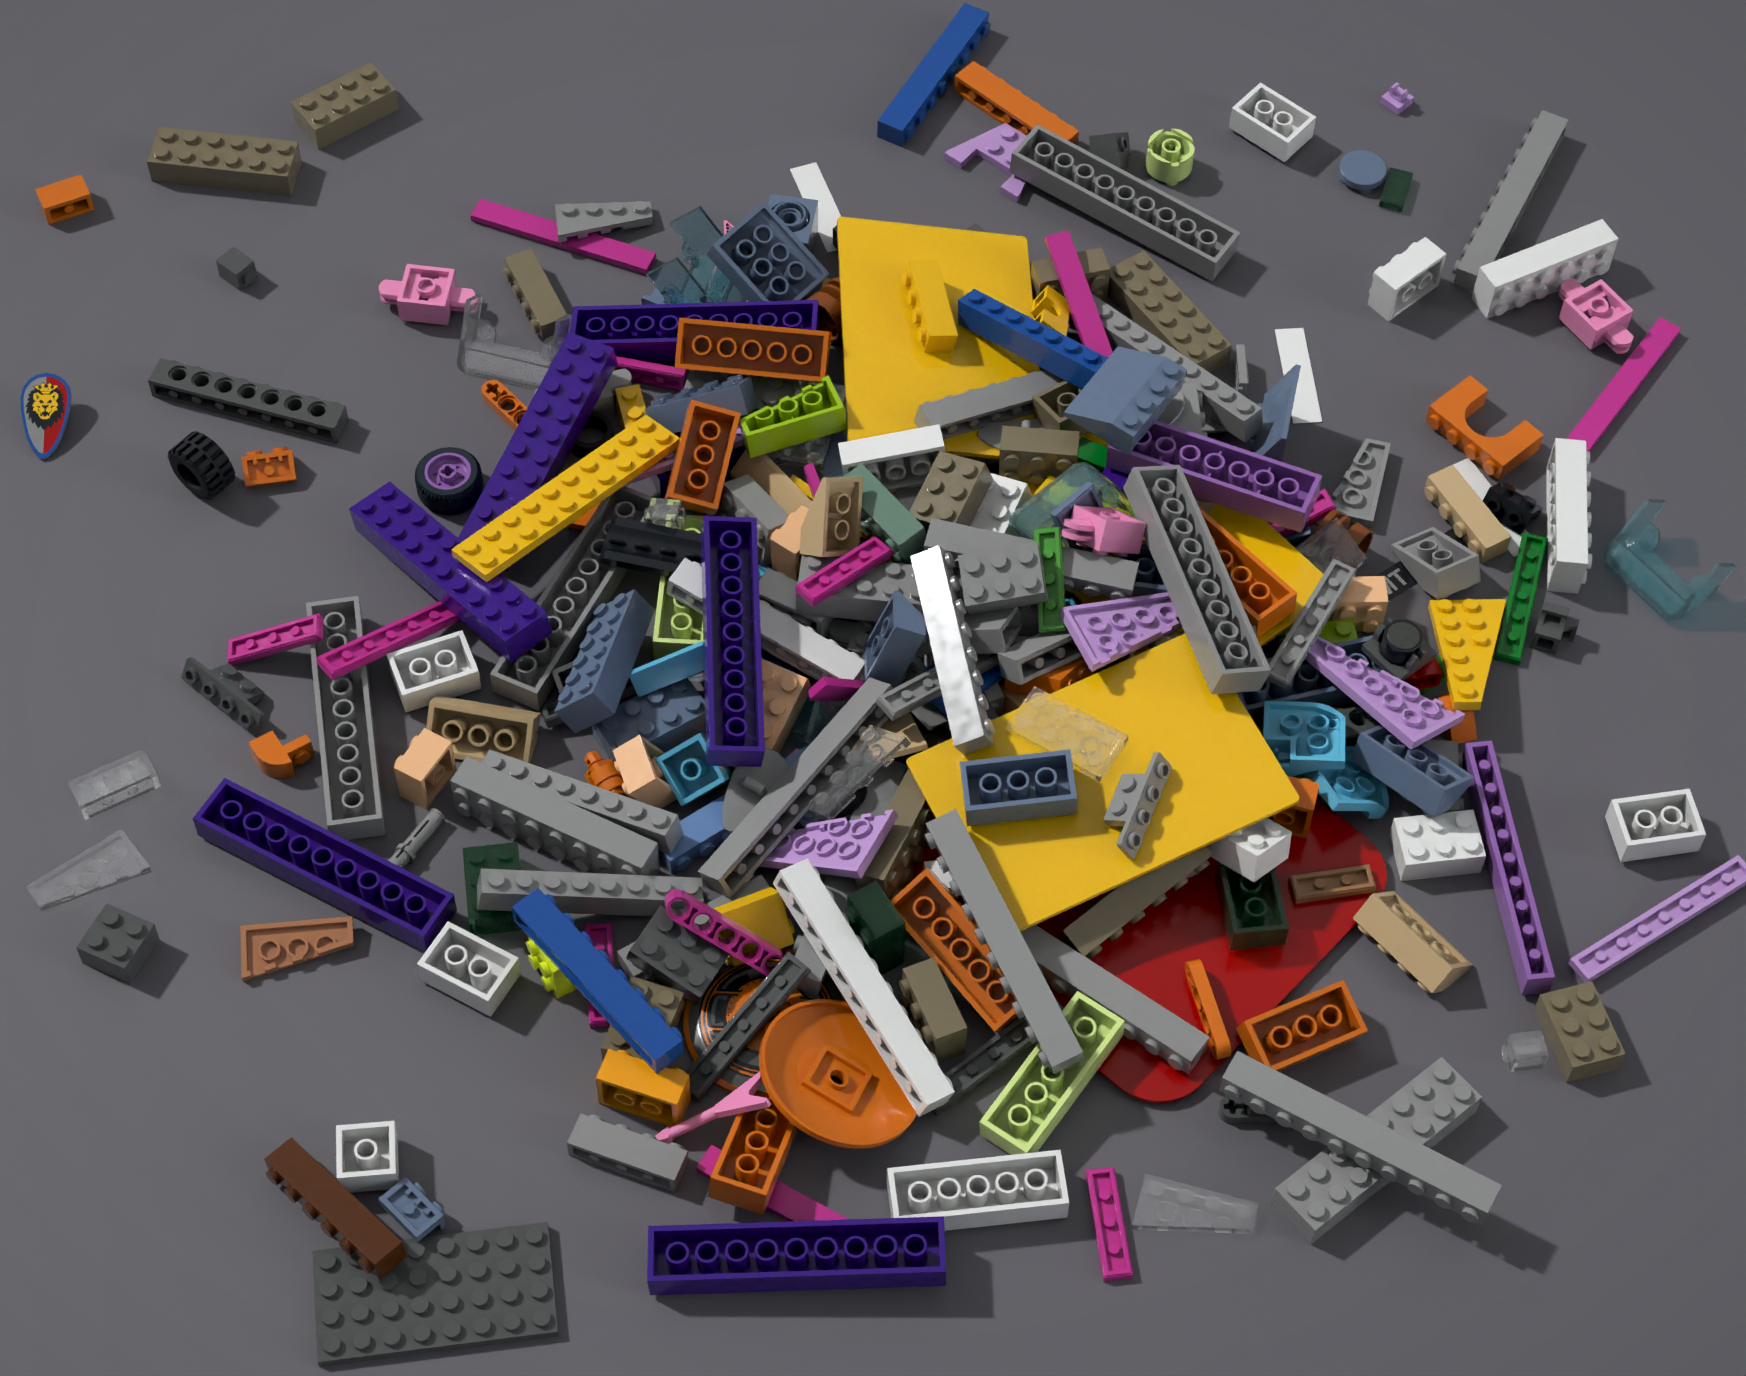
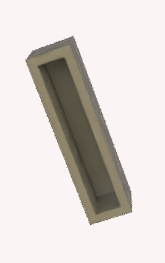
[503,248,570,342]

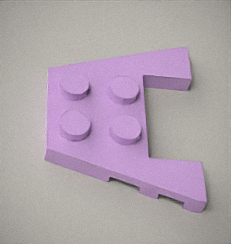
[944,123,1028,203]

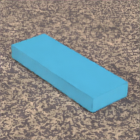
[629,641,704,697]

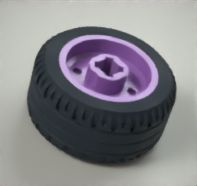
[415,447,483,514]

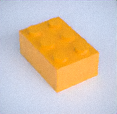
[596,1049,691,1127]

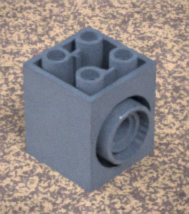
[768,194,818,254]

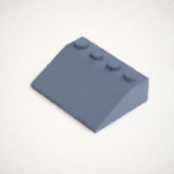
[706,201,830,302]
[1063,346,1187,455]
[1248,364,1301,462]

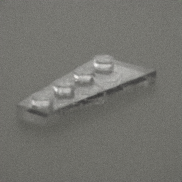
[807,725,911,820]

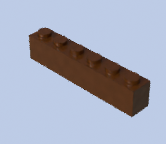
[264,1137,407,1279]

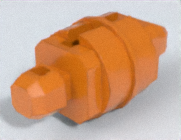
[584,751,628,797]

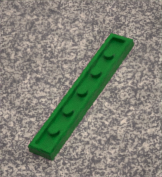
[1494,532,1548,666]

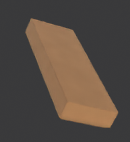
[1288,864,1376,904]

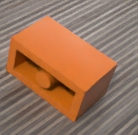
[35,174,95,225]

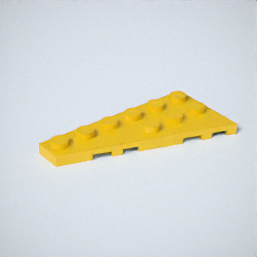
[1428,599,1506,710]

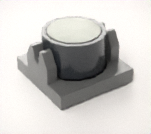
[1361,618,1437,681]

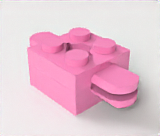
[379,264,476,325]
[1558,279,1634,354]
[1061,505,1147,557]

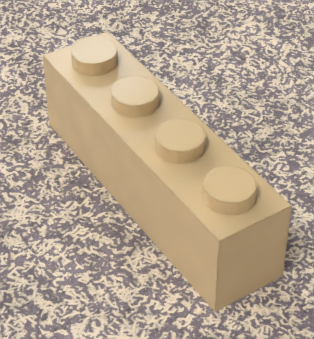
[1424,465,1511,563]

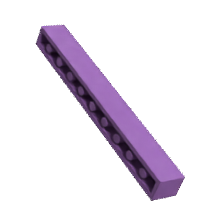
[1462,740,1555,995]

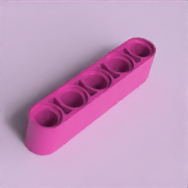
[664,889,784,976]

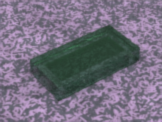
[1379,167,1413,212]

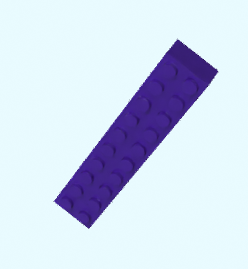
[570,300,821,362]
[458,332,617,572]
[349,481,552,662]
[701,516,765,767]
[193,778,457,952]
[647,1216,946,1296]

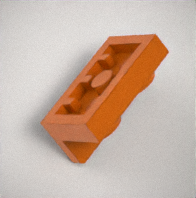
[241,447,297,488]

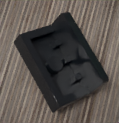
[1483,482,1543,534]

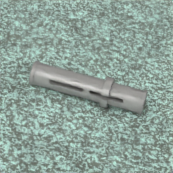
[388,808,445,868]

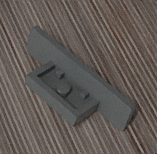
[181,657,265,735]

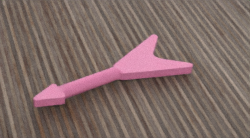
[655,1071,771,1144]

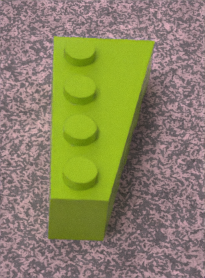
[739,375,847,459]

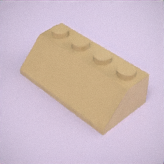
[730,450,812,515]
[426,695,541,763]
[1353,891,1473,993]

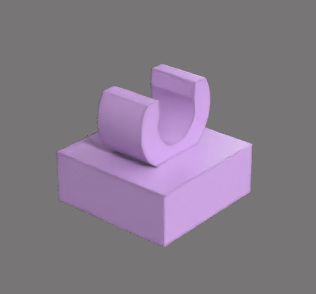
[1380,82,1414,115]

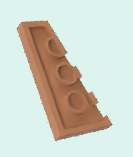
[240,916,355,982]

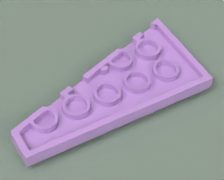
[1059,592,1182,672]
[1305,636,1465,750]
[759,809,898,879]

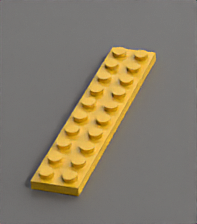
[451,415,680,582]

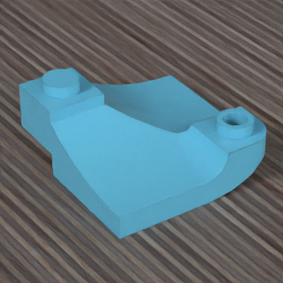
[1263,701,1345,777]
[1294,746,1389,819]

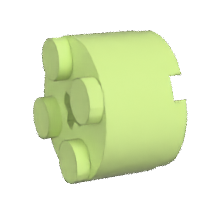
[1145,128,1195,186]

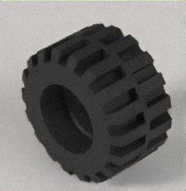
[168,431,236,501]

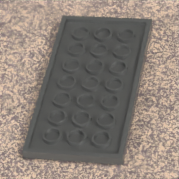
[312,1222,559,1367]

